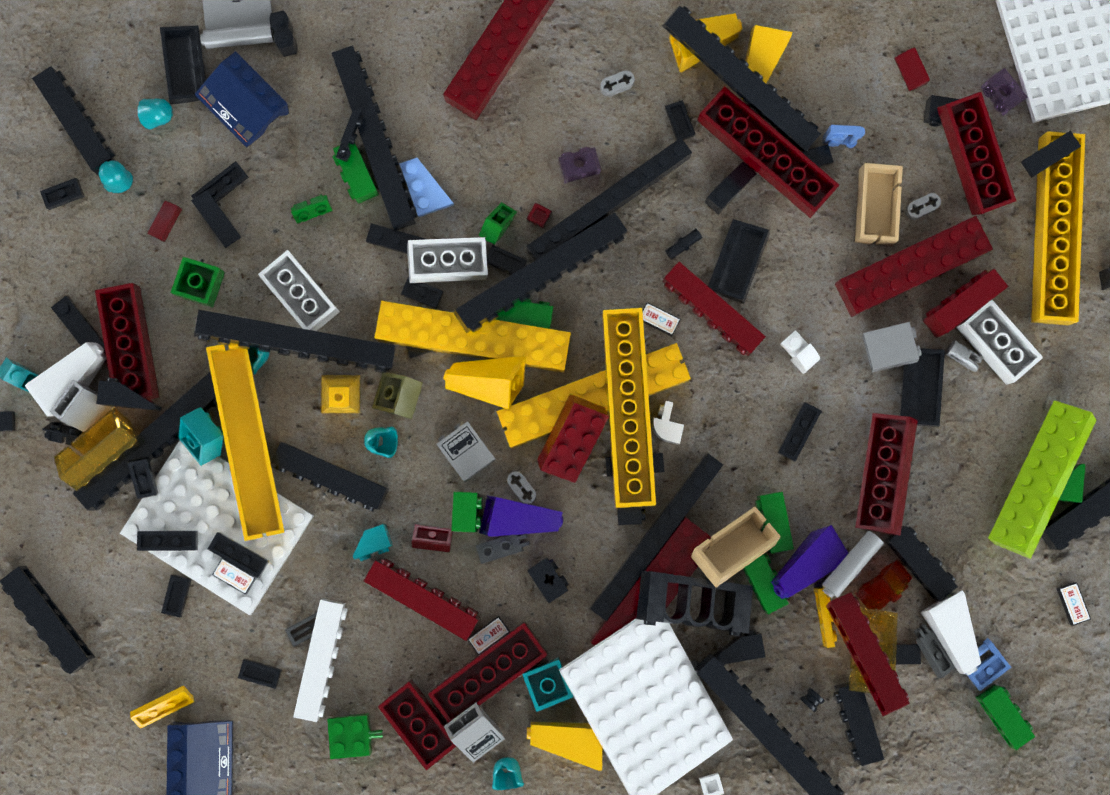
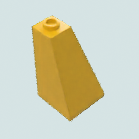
[669,13,742,72]
[745,25,792,83]
[444,356,526,409]
[321,375,360,413]
[527,722,602,771]

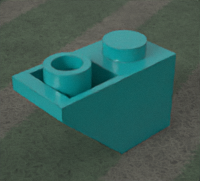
[0,357,38,393]
[353,524,393,562]

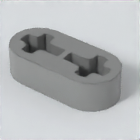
[600,71,635,97]
[905,193,941,220]
[507,471,536,504]

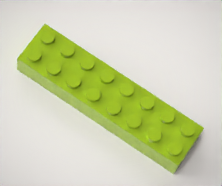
[988,400,1096,559]

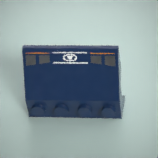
[195,51,289,148]
[166,721,233,795]

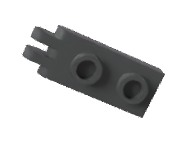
[476,534,530,564]
[914,624,955,679]

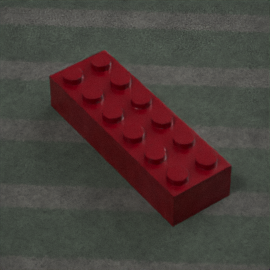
[937,92,1016,216]
[95,283,160,400]
[855,413,918,536]
[364,558,480,641]
[428,621,548,723]

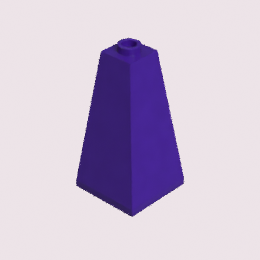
[479,495,563,537]
[771,525,848,599]

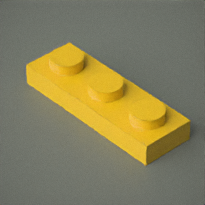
[814,587,837,648]
[130,685,194,729]

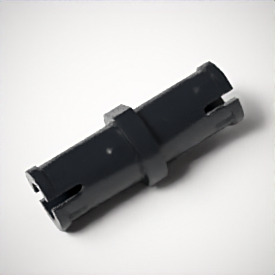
[665,228,703,260]

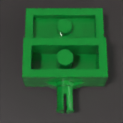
[327,713,383,759]

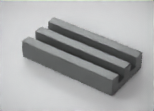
[285,612,317,647]

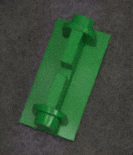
[291,194,333,224]

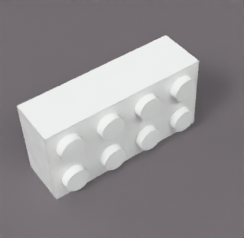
[407,237,488,283]
[258,250,340,331]
[956,300,1043,385]

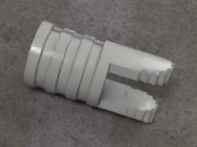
[945,340,983,372]

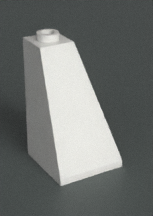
[25,342,107,417]
[920,591,981,675]

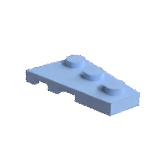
[399,158,454,217]

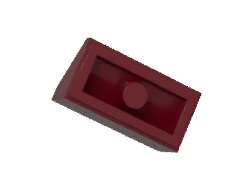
[894,47,930,92]
[147,201,182,242]
[412,524,453,552]

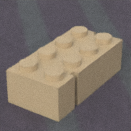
[855,163,903,246]
[691,507,781,587]

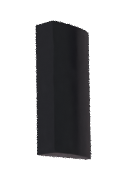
[160,25,206,105]
[708,219,770,304]
[900,348,945,427]

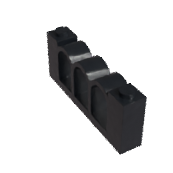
[636,571,753,636]

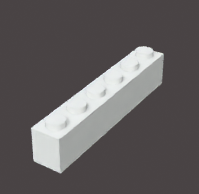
[293,599,348,722]

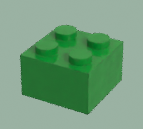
[170,257,225,308]
[451,492,483,532]

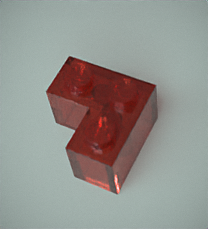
[855,559,912,612]

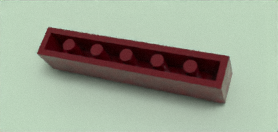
[662,262,766,356]
[826,592,910,717]

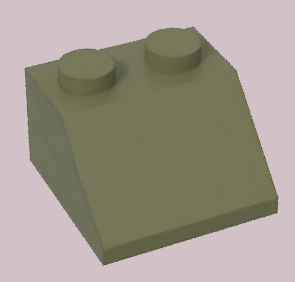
[372,372,423,419]

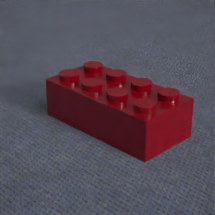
[922,269,1009,338]
[537,394,609,483]
[378,679,456,770]

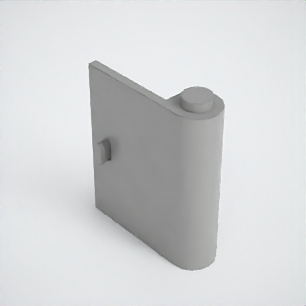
[200,0,275,49]
[822,531,884,599]

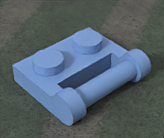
[823,125,865,149]
[966,638,1011,691]

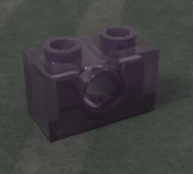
[981,68,1027,116]
[558,147,601,184]

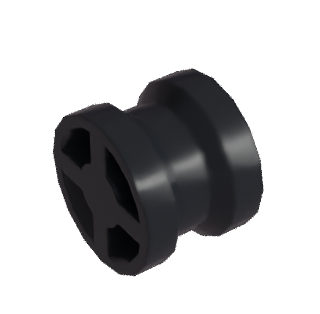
[800,688,825,713]

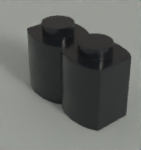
[270,10,298,57]

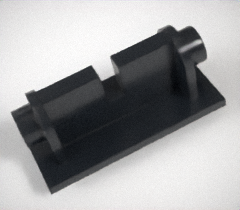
[42,422,87,447]

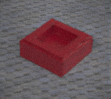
[527,202,552,229]

